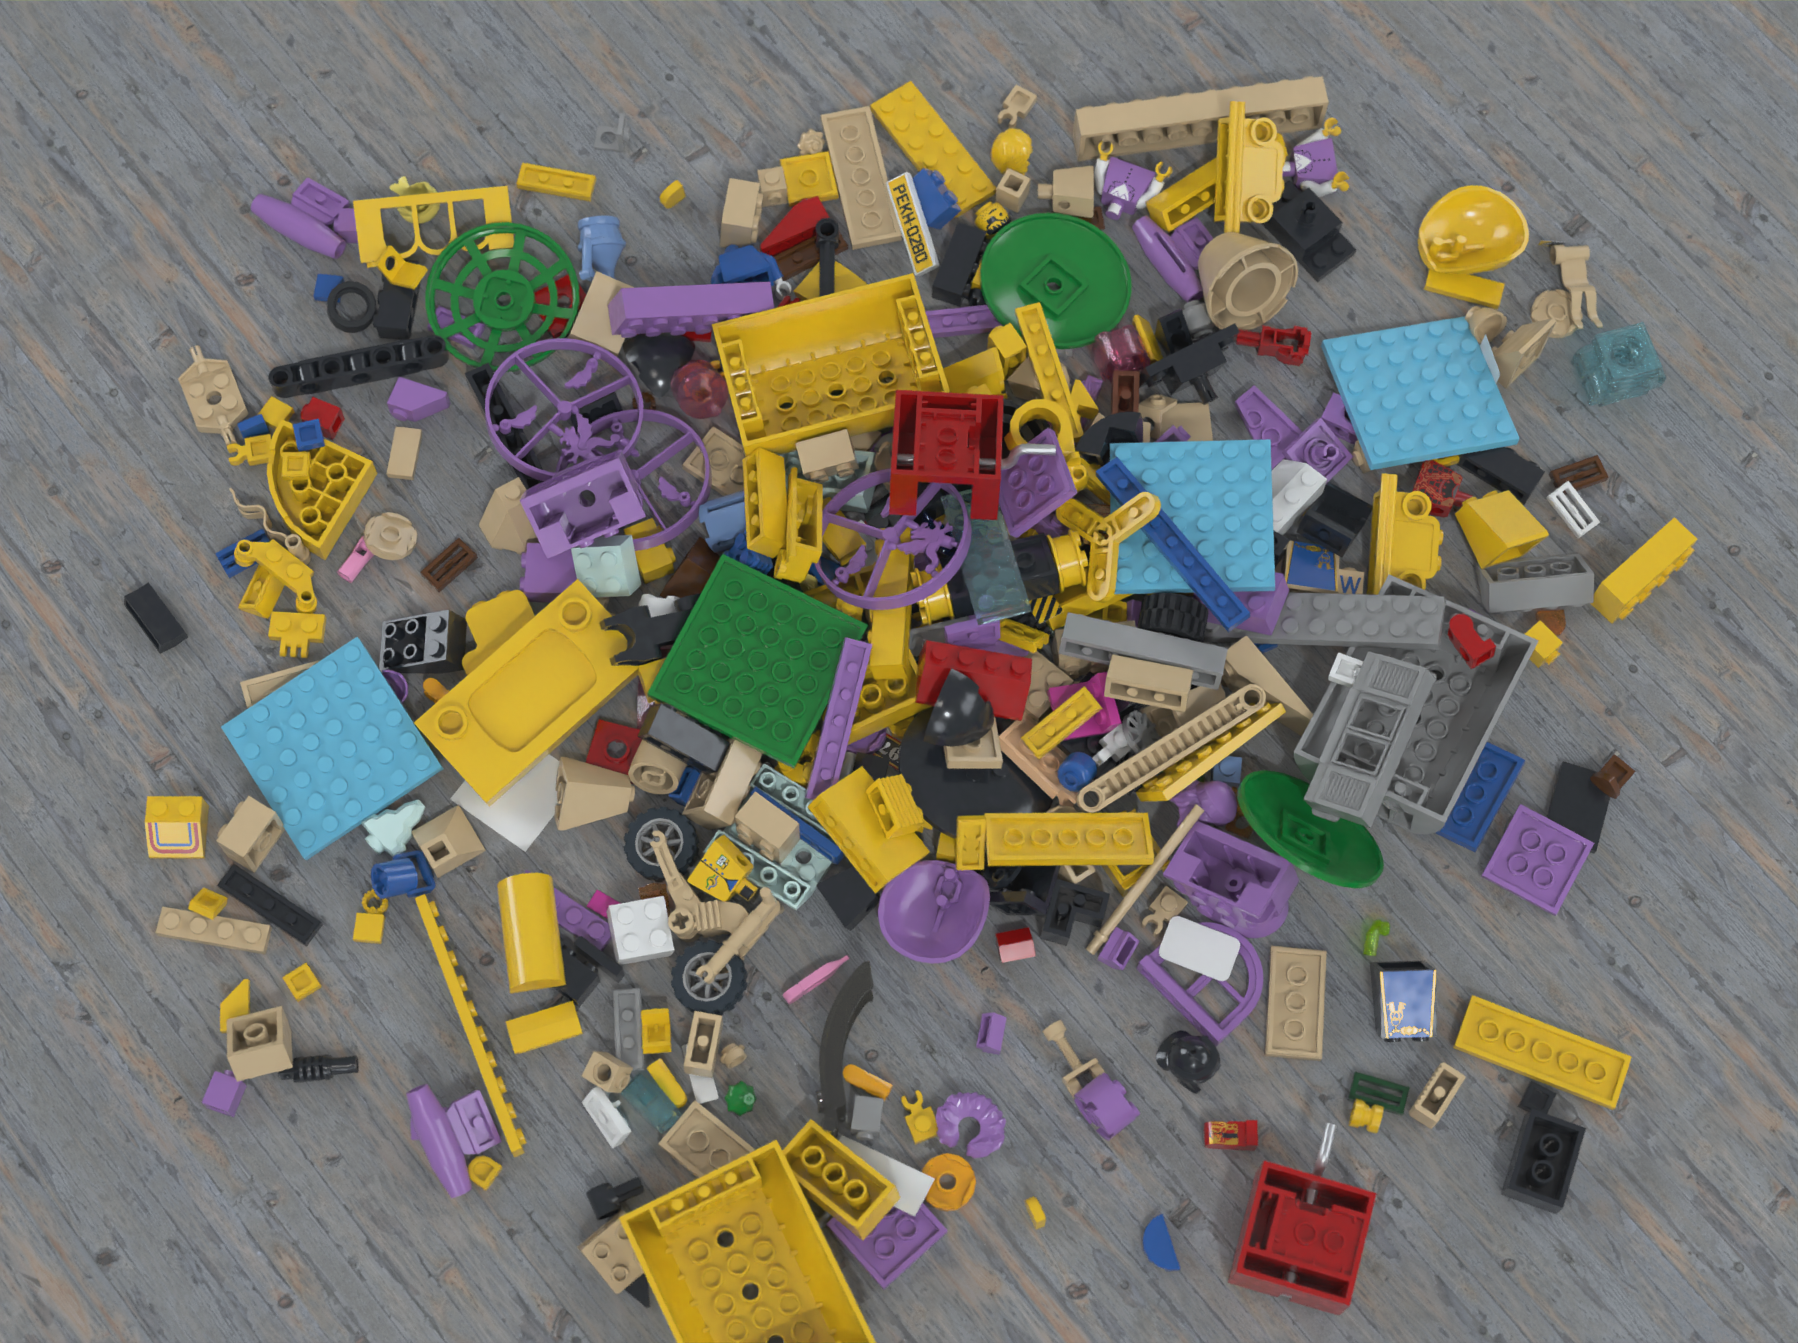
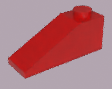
[760,196,830,257]

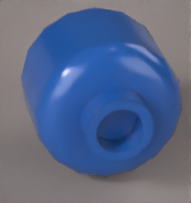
[1057,752,1097,792]

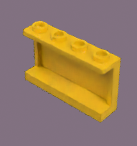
[807,766,930,894]

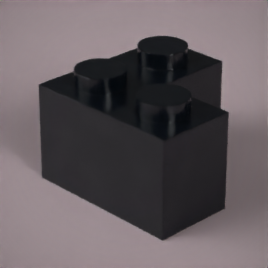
[1040,879,1110,946]

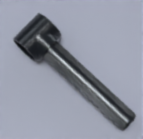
[816,218,839,297]

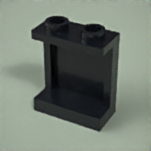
[1296,482,1373,558]

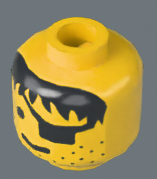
[975,201,1012,239]

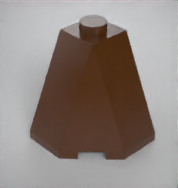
[659,537,720,599]

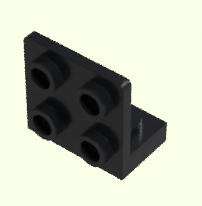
[989,865,1061,915]

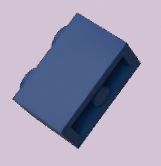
[912,168,961,230]

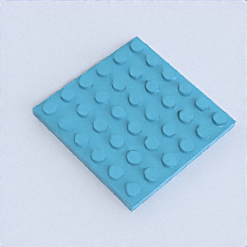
[1321,316,1520,470]
[1110,439,1275,594]
[221,637,444,860]

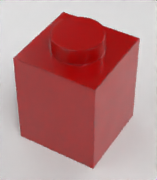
[300,397,345,440]

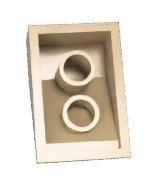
[1492,318,1557,388]

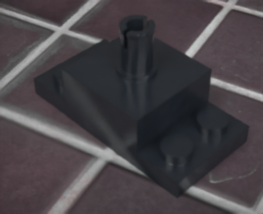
[1261,180,1357,282]
[1139,323,1240,405]

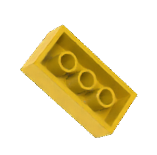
[1590,517,1698,624]
[821,649,932,745]
[782,1119,900,1241]

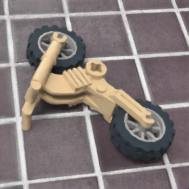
[624,807,784,1016]

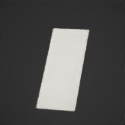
[839,1135,935,1216]

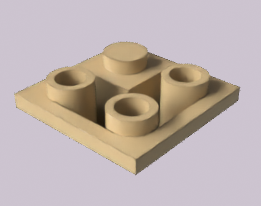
[412,805,486,878]

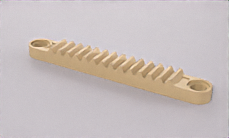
[1076,684,1266,813]

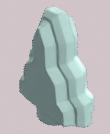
[361,799,425,857]

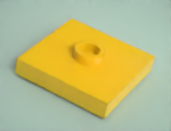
[780,151,839,207]

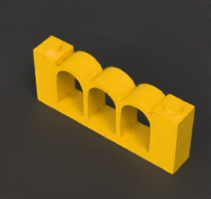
[353,186,514,268]

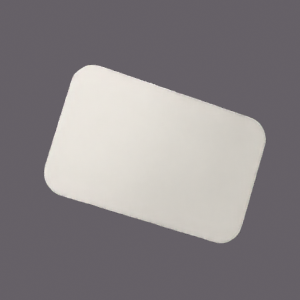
[1159,916,1240,981]

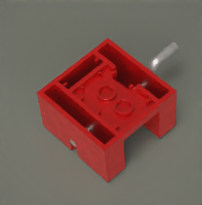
[889,390,1056,520]
[1228,1123,1377,1316]

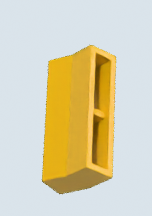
[822,497,866,566]
[506,1001,583,1055]

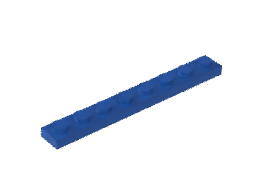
[1096,457,1250,633]

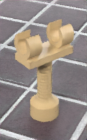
[1042,1020,1105,1098]

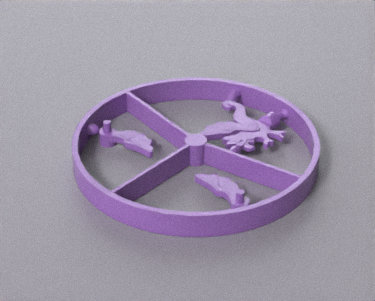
[485,338,643,481]
[555,409,712,551]
[814,468,972,610]

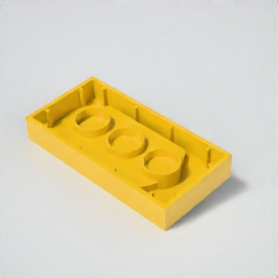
[414,579,644,807]

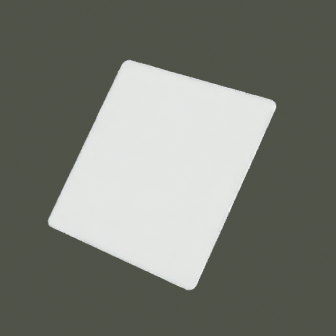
[1480,334,1500,383]

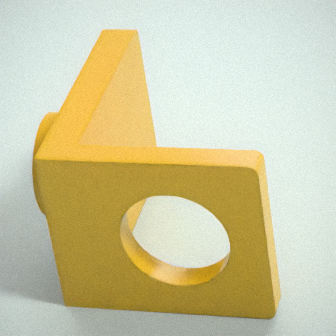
[375,245,428,289]

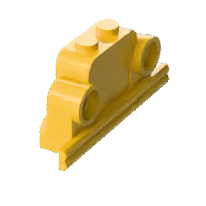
[1214,101,1286,233]
[774,467,823,583]
[1367,473,1443,595]

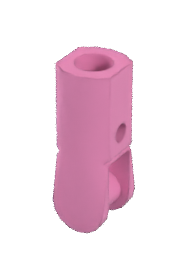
[337,536,374,583]

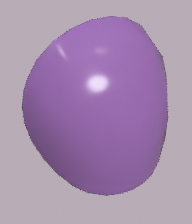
[878,860,990,963]

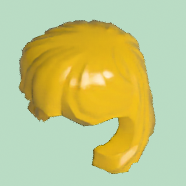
[991,128,1033,175]

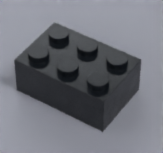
[1501,1108,1586,1214]

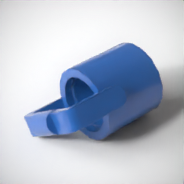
[371,850,436,899]

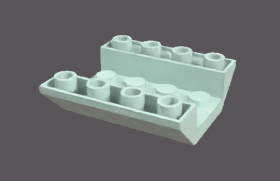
[704,764,837,910]

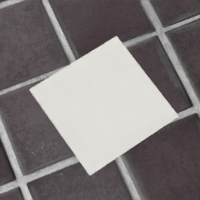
[450,754,560,852]

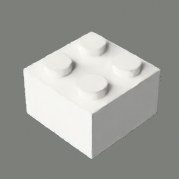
[607,896,674,965]

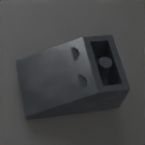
[379,610,467,674]

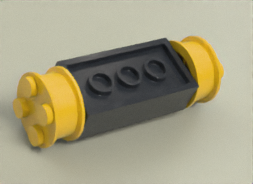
[910,529,1088,626]

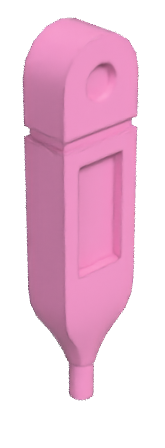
[782,955,849,1004]

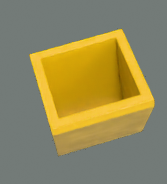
[1455,490,1549,569]

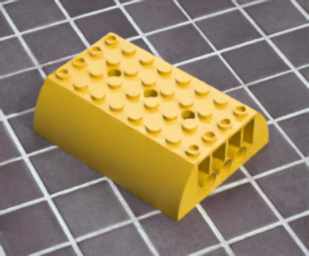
[712,273,950,456]
[619,1140,876,1343]

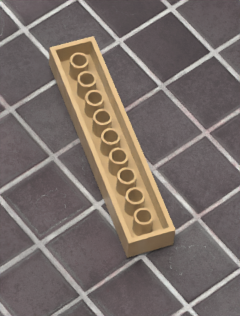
[1072,76,1329,161]

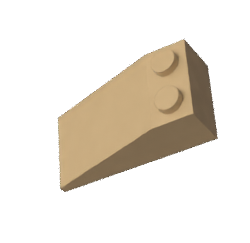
[1220,635,1313,736]

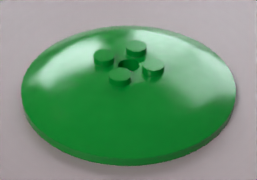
[980,213,1132,349]
[1237,770,1384,888]

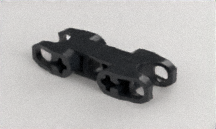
[599,593,701,666]

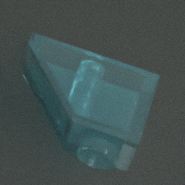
[620,1073,682,1134]

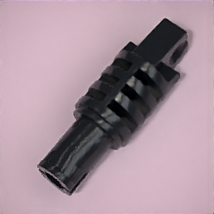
[278,1054,359,1083]

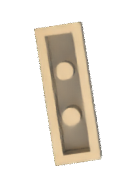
[1104,654,1193,712]

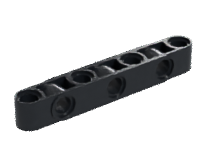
[268,335,449,398]

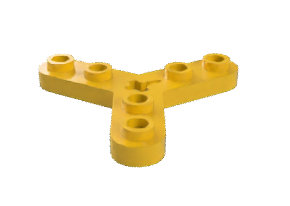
[1056,492,1161,603]

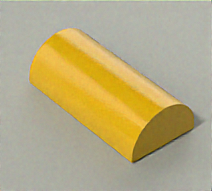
[497,873,566,994]

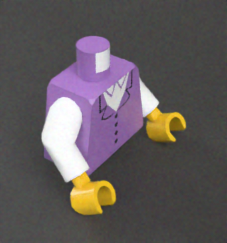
[1282,117,1349,197]
[1094,141,1173,220]

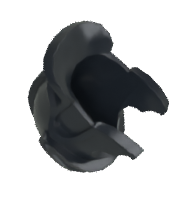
[1156,1030,1221,1094]

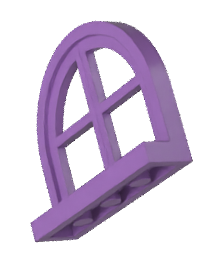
[1137,922,1263,1047]

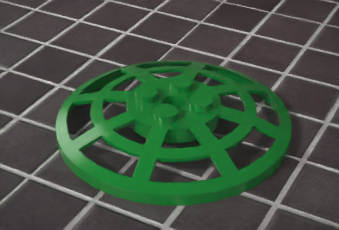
[425,222,580,372]

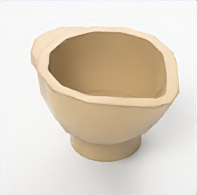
[1465,306,1507,343]

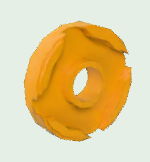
[921,1153,976,1212]

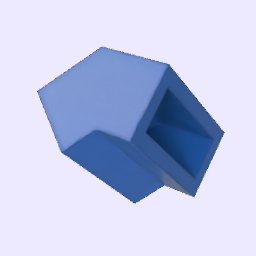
[668,767,700,807]

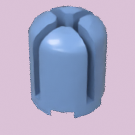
[699,490,746,553]

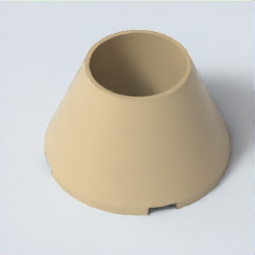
[1198,232,1298,331]

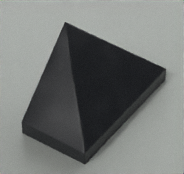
[1155,308,1193,356]
[570,392,623,434]

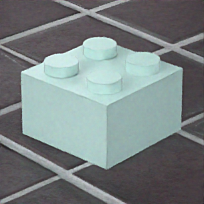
[571,535,641,598]

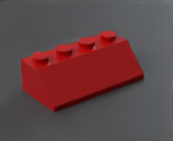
[915,640,1032,721]

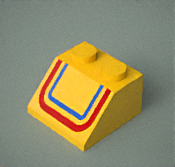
[145,796,209,859]

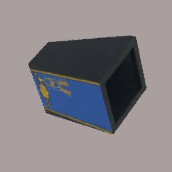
[1370,960,1437,1042]

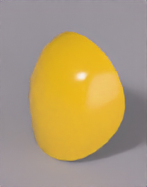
[1418,185,1529,274]

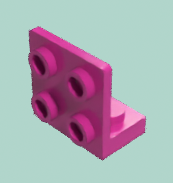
[1047,672,1121,741]

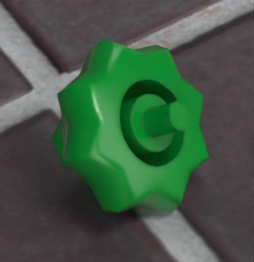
[724,1080,757,1117]

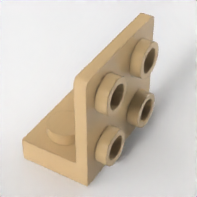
[577,1210,644,1294]

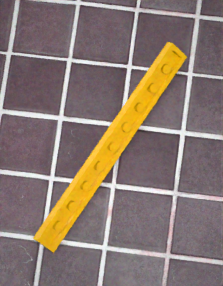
[415,894,527,1158]

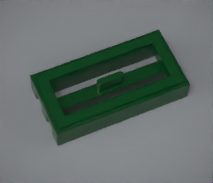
[1347,1071,1410,1116]

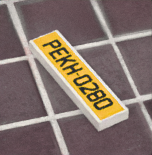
[886,172,940,276]

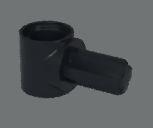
[586,1177,644,1220]

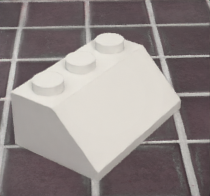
[1272,459,1327,536]

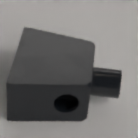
[816,866,880,931]

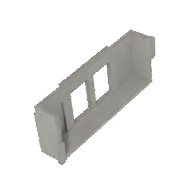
[1304,651,1436,828]

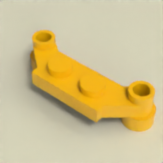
[234,539,317,614]

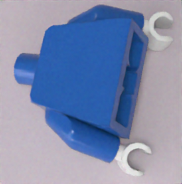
[711,244,791,300]

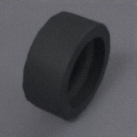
[327,281,376,333]

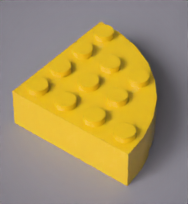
[267,419,377,560]

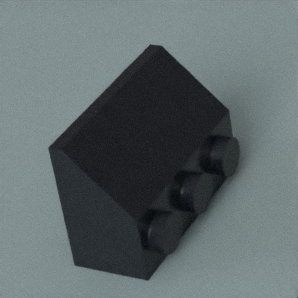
[864,482,951,539]

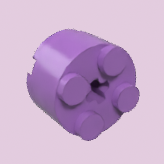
[1074,1073,1140,1141]

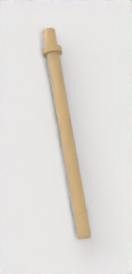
[1085,804,1205,955]

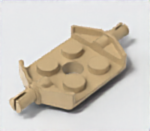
[178,346,248,446]

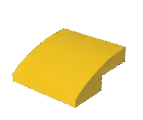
[794,261,867,301]

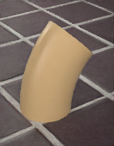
[628,711,705,795]

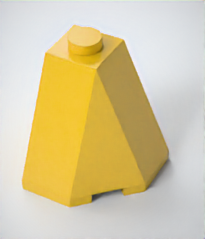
[943,347,1008,399]

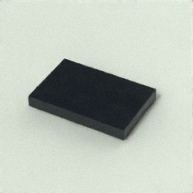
[1547,761,1610,854]

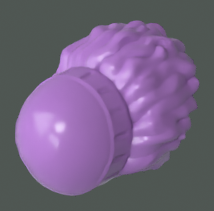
[1170,780,1237,828]

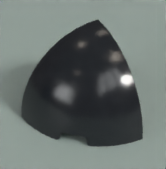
[623,332,695,400]
[1075,412,1143,467]
[923,669,994,746]

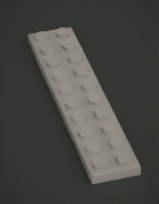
[1188,592,1446,649]

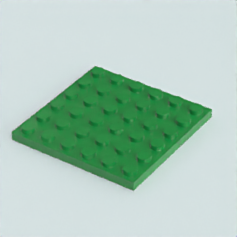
[647,554,868,769]

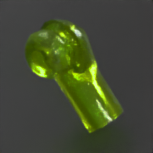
[1363,919,1390,956]

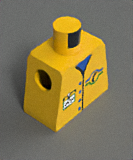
[687,834,758,902]

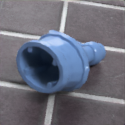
[577,216,626,283]

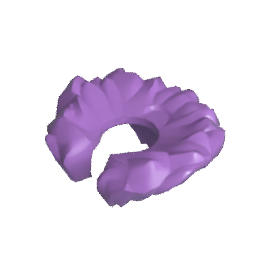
[936,1092,1006,1158]

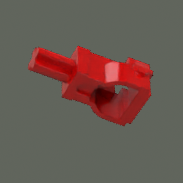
[1236,326,1312,366]

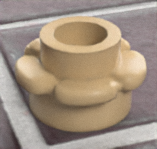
[720,1043,747,1069]

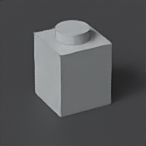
[851,1095,884,1141]

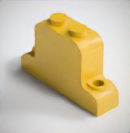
[462,590,535,676]

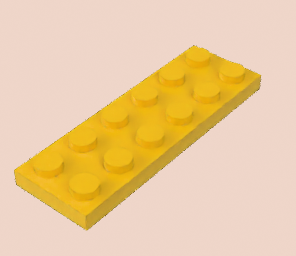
[870,81,997,218]
[1135,702,1286,802]
[985,813,1154,866]
[1453,995,1632,1110]

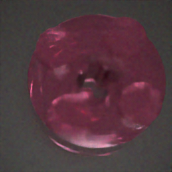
[1091,325,1150,382]
[671,360,728,419]

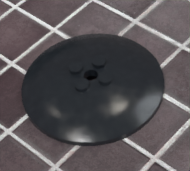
[898,706,1054,845]

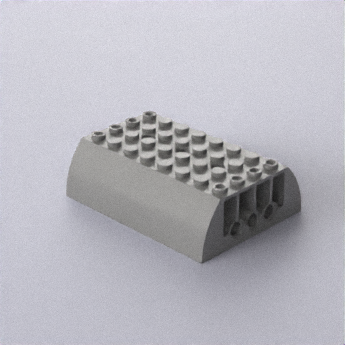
[1293,575,1539,834]

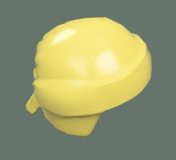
[390,177,440,224]

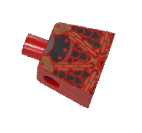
[1412,460,1473,518]

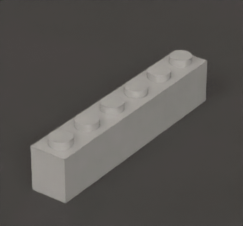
[1058,612,1228,690]

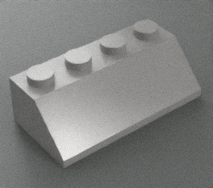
[1475,553,1594,615]

